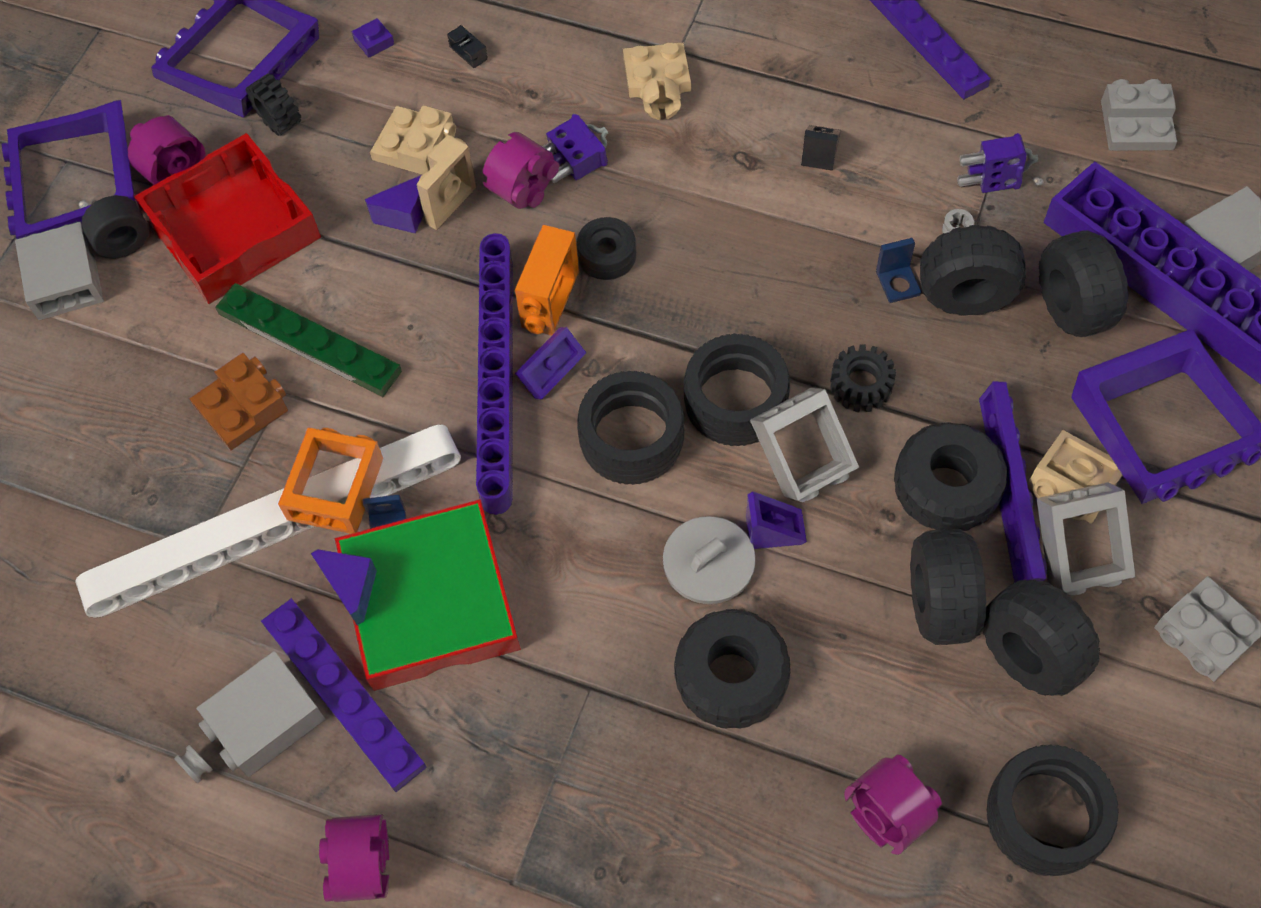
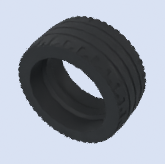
[684,333,790,446]
[577,371,684,485]
[986,744,1119,876]

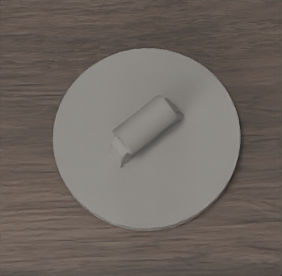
[663,516,755,604]

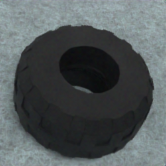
[920,225,1026,316]
[1038,230,1129,338]
[894,422,1007,531]
[910,529,986,645]
[983,580,1100,696]
[674,609,791,729]

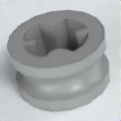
[942,209,974,233]
[174,745,213,784]

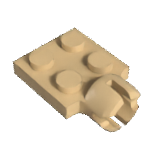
[623,43,691,120]

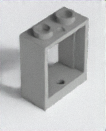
[750,388,859,502]
[1037,482,1135,595]

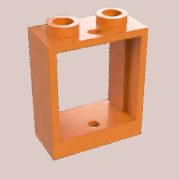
[515,225,579,336]
[278,427,384,534]

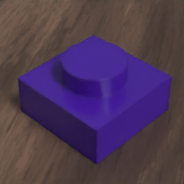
[351,18,395,58]

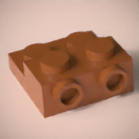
[189,353,288,451]

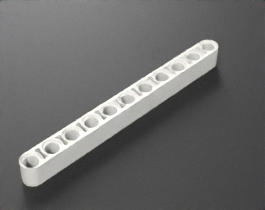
[75,425,461,618]

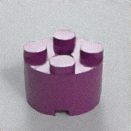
[128,115,206,185]
[483,132,559,209]
[844,754,942,855]
[319,814,389,902]

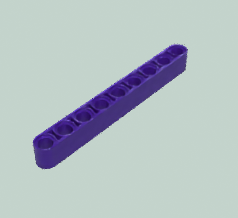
[476,233,513,515]

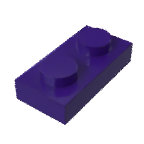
[515,327,586,399]

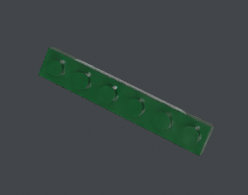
[215,283,402,397]

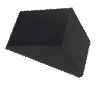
[801,125,841,171]

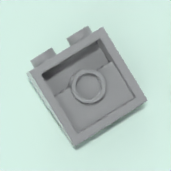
[1101,79,1177,151]
[1154,576,1261,682]

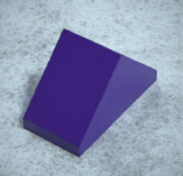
[365,174,424,234]
[746,492,807,549]
[311,549,377,626]

